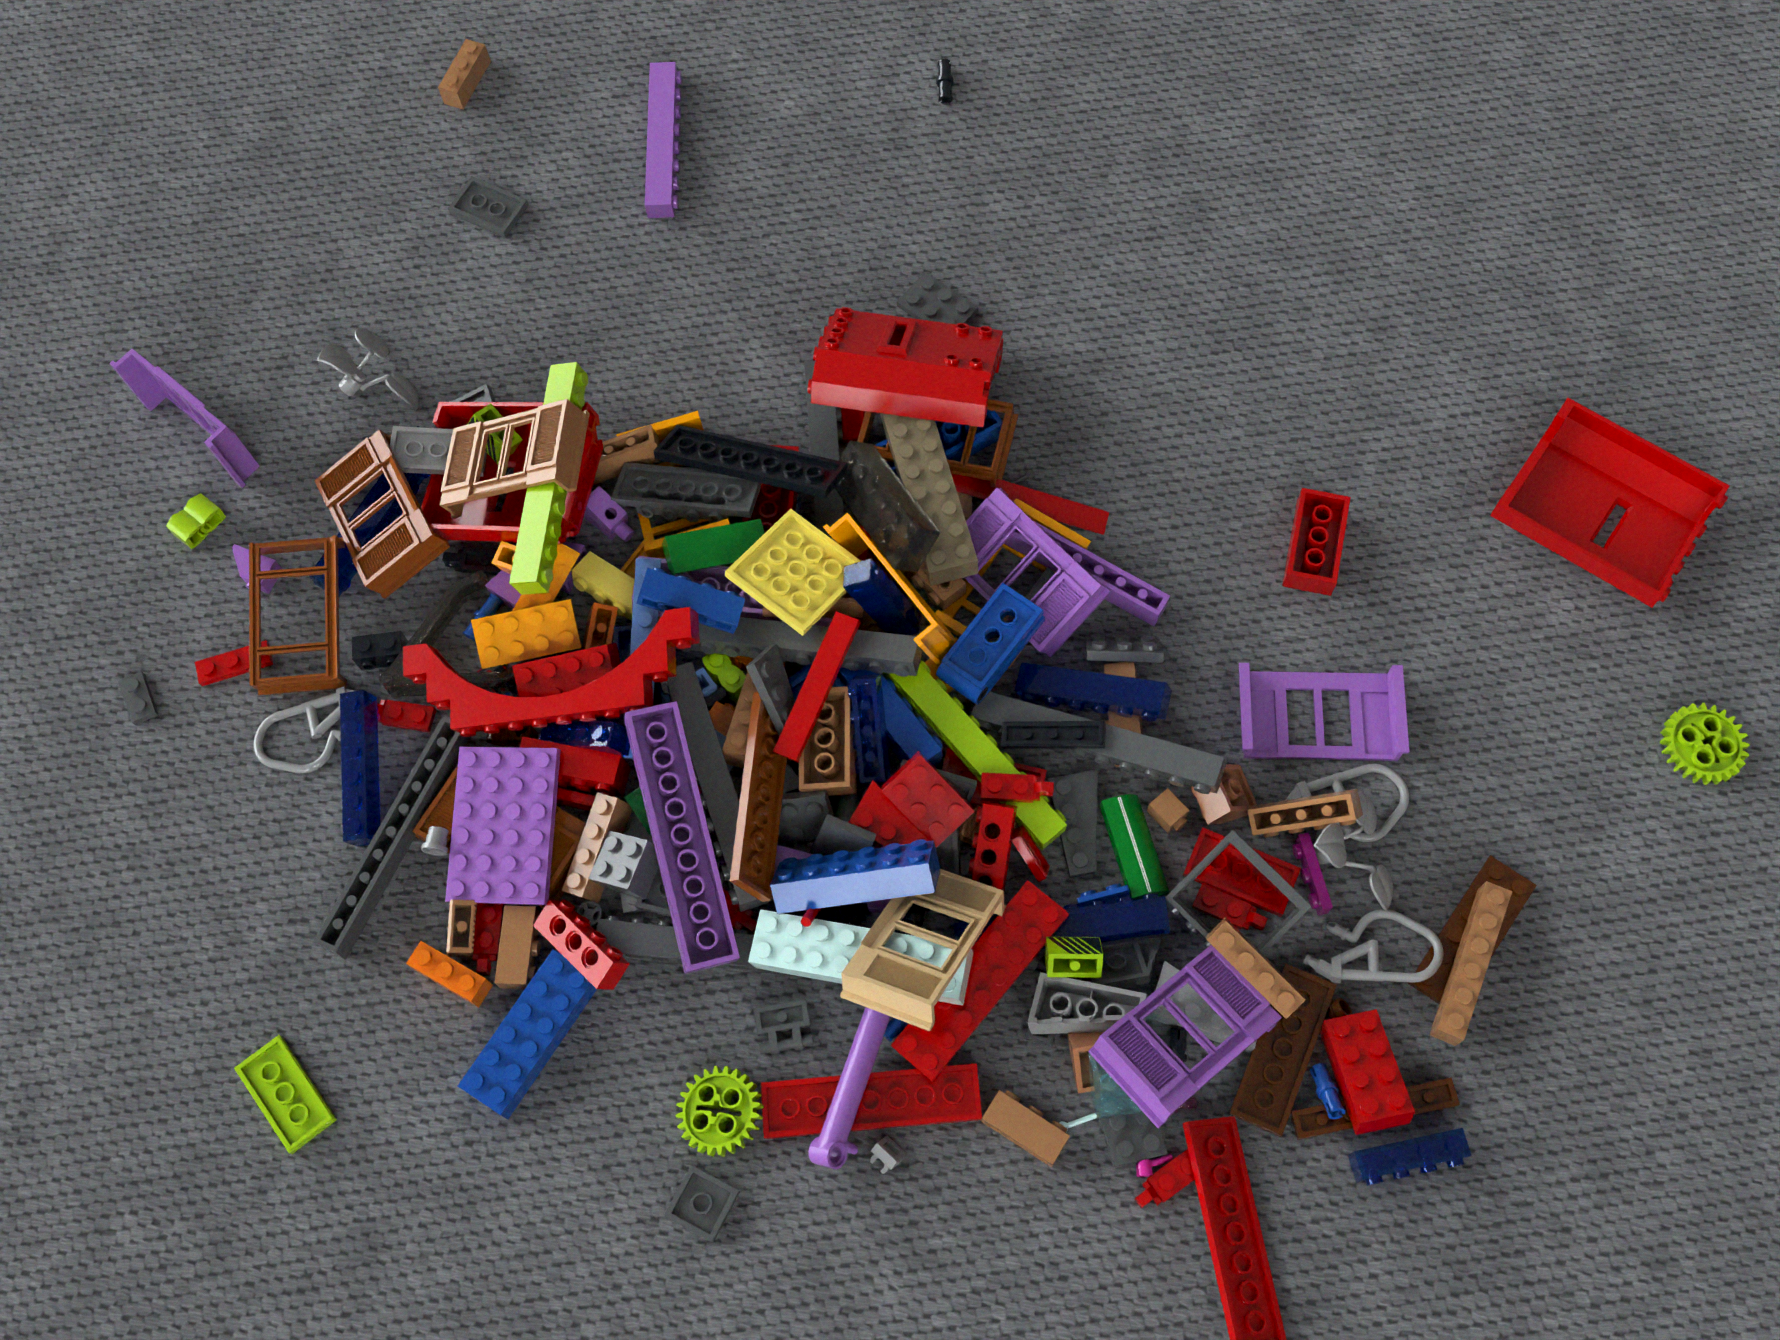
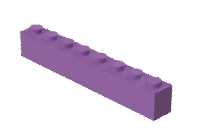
[645,62,682,218]
[1004,521,1170,627]

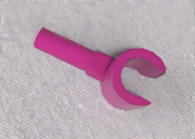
[1136,1153,1173,1177]

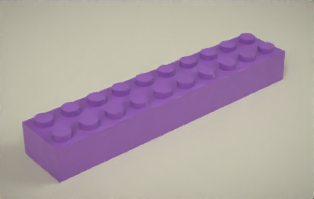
[624,701,740,974]

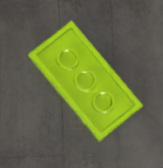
[234,1035,337,1154]

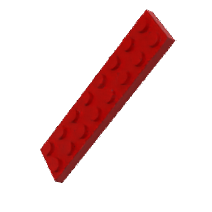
[890,880,1069,1082]
[761,1063,982,1139]
[1182,1116,1287,1340]

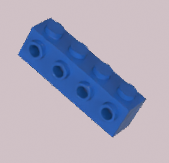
[636,567,746,634]

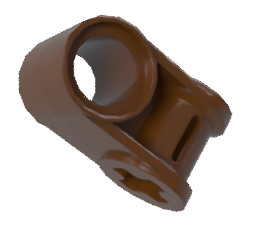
[486,725,538,747]

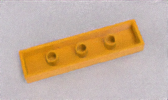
[512,543,580,611]

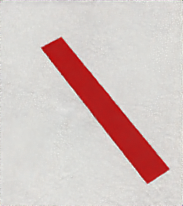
[951,473,1109,535]

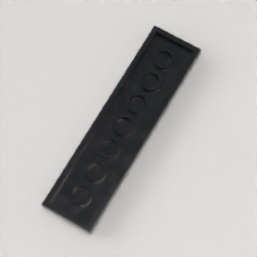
[654,425,848,498]

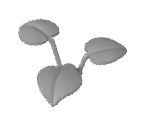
[318,327,419,411]
[1313,790,1393,911]

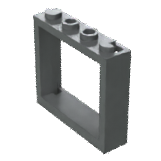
[1165,830,1312,955]

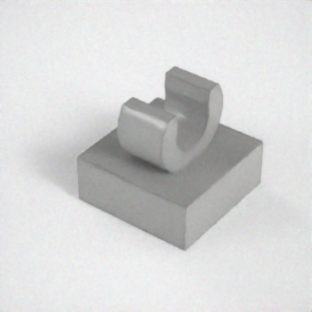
[870,1135,907,1174]

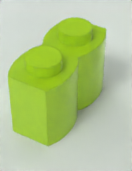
[166,493,226,549]
[702,653,746,703]

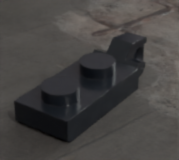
[442,547,501,576]

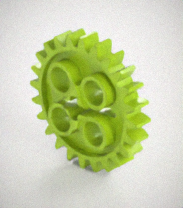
[1660,703,1750,785]
[675,1066,764,1157]

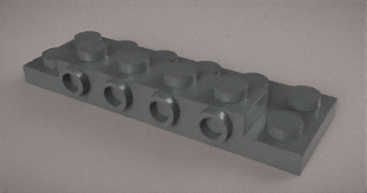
[611,462,762,523]

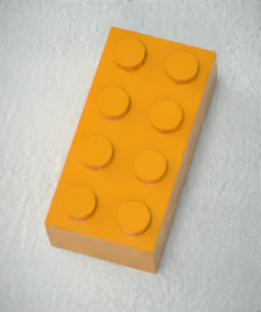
[471,599,582,669]

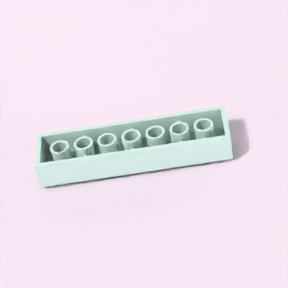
[748,909,973,1005]

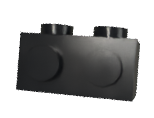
[352,631,409,670]

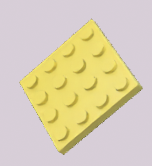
[725,509,868,636]

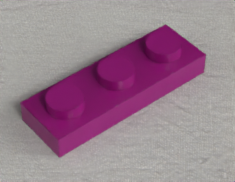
[1293,832,1333,916]

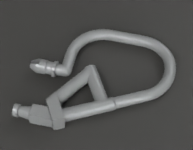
[253,687,374,773]
[1286,764,1409,842]
[1303,909,1444,983]

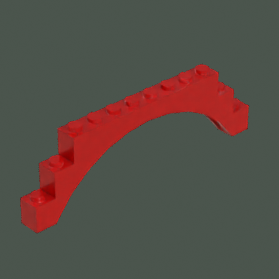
[403,607,700,737]

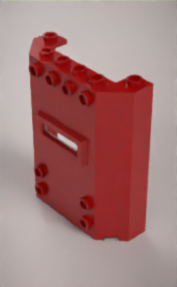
[807,307,1004,427]
[1490,398,1730,608]
[402,402,603,544]

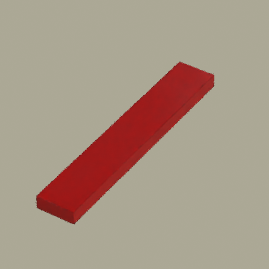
[773,611,861,762]

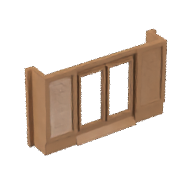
[440,399,589,518]

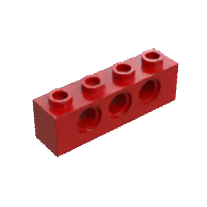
[969,801,1017,893]
[533,899,630,990]

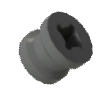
[576,901,605,930]

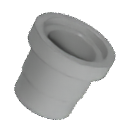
[421,826,449,856]

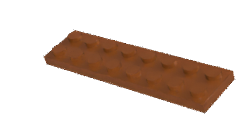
[730,691,787,902]

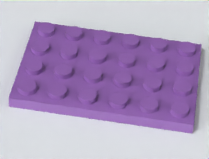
[445,747,561,905]

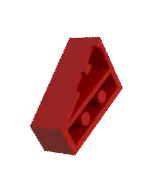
[849,780,929,848]

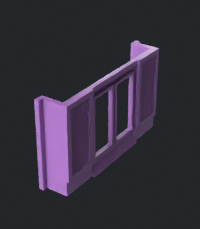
[109,349,260,488]
[964,487,1111,657]
[1238,663,1410,761]
[1088,945,1282,1128]

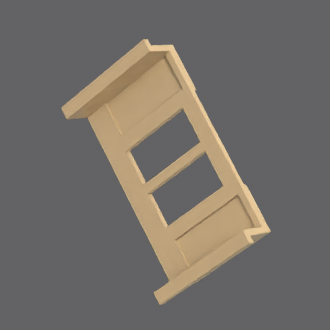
[840,869,1006,1031]

